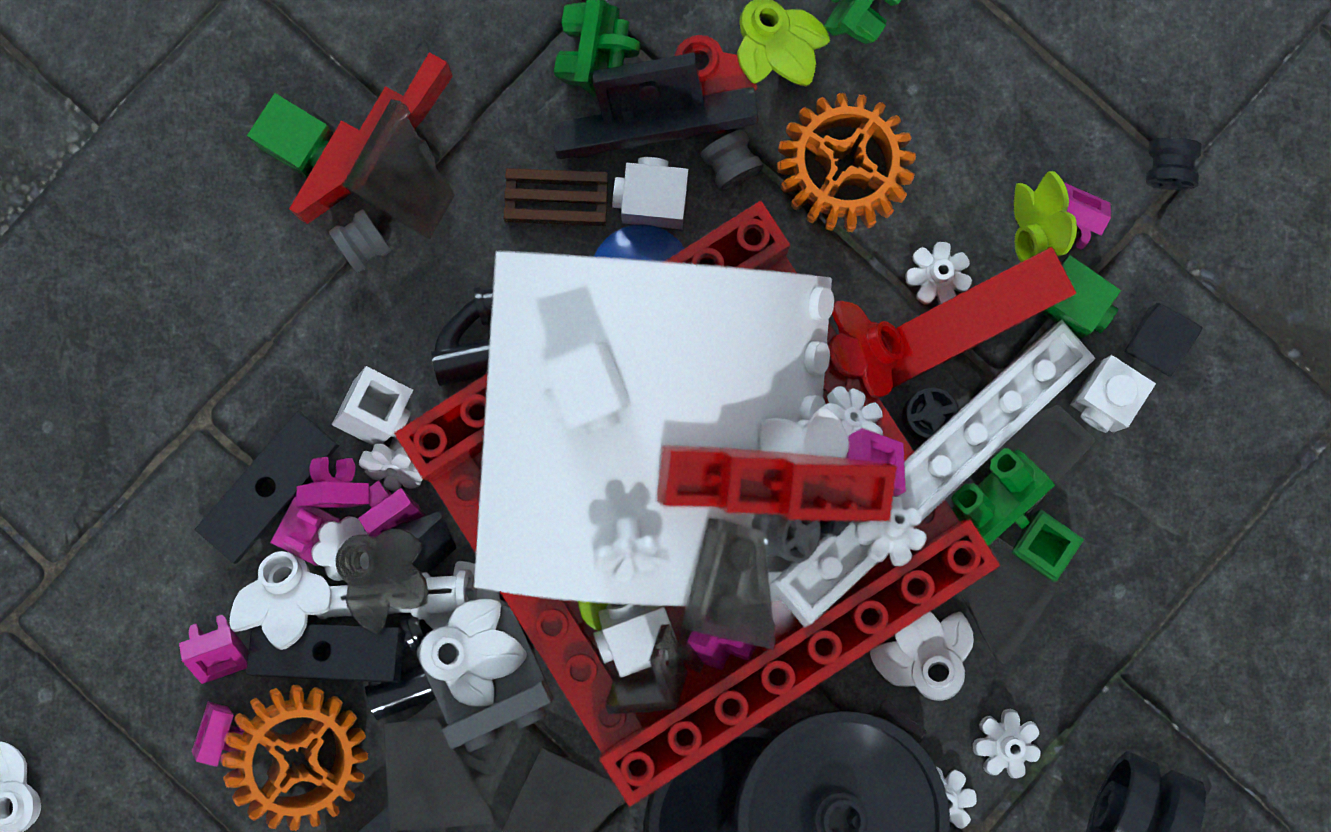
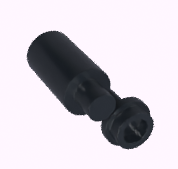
[431,287,493,386]
[365,613,436,720]

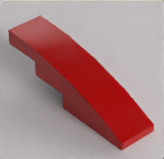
[289,52,453,224]
[891,247,1076,389]
[656,445,897,521]

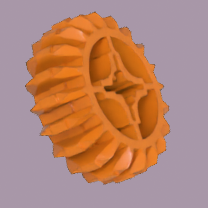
[777,92,916,232]
[221,685,368,831]

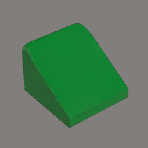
[1011,509,1084,583]

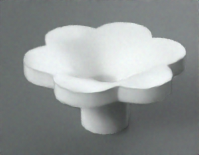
[311,516,377,581]

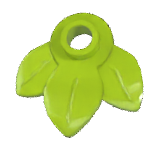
[737,0,830,87]
[1014,171,1077,262]

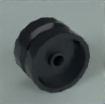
[1086,751,1206,832]

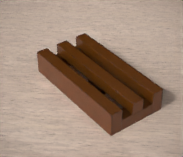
[503,168,608,226]

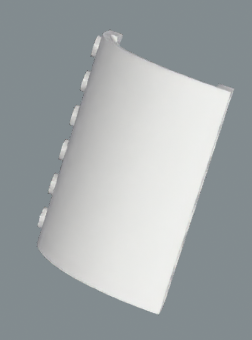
[474,251,834,606]

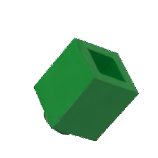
[247,93,333,178]
[1042,255,1121,339]

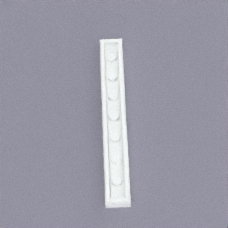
[769,320,1096,627]

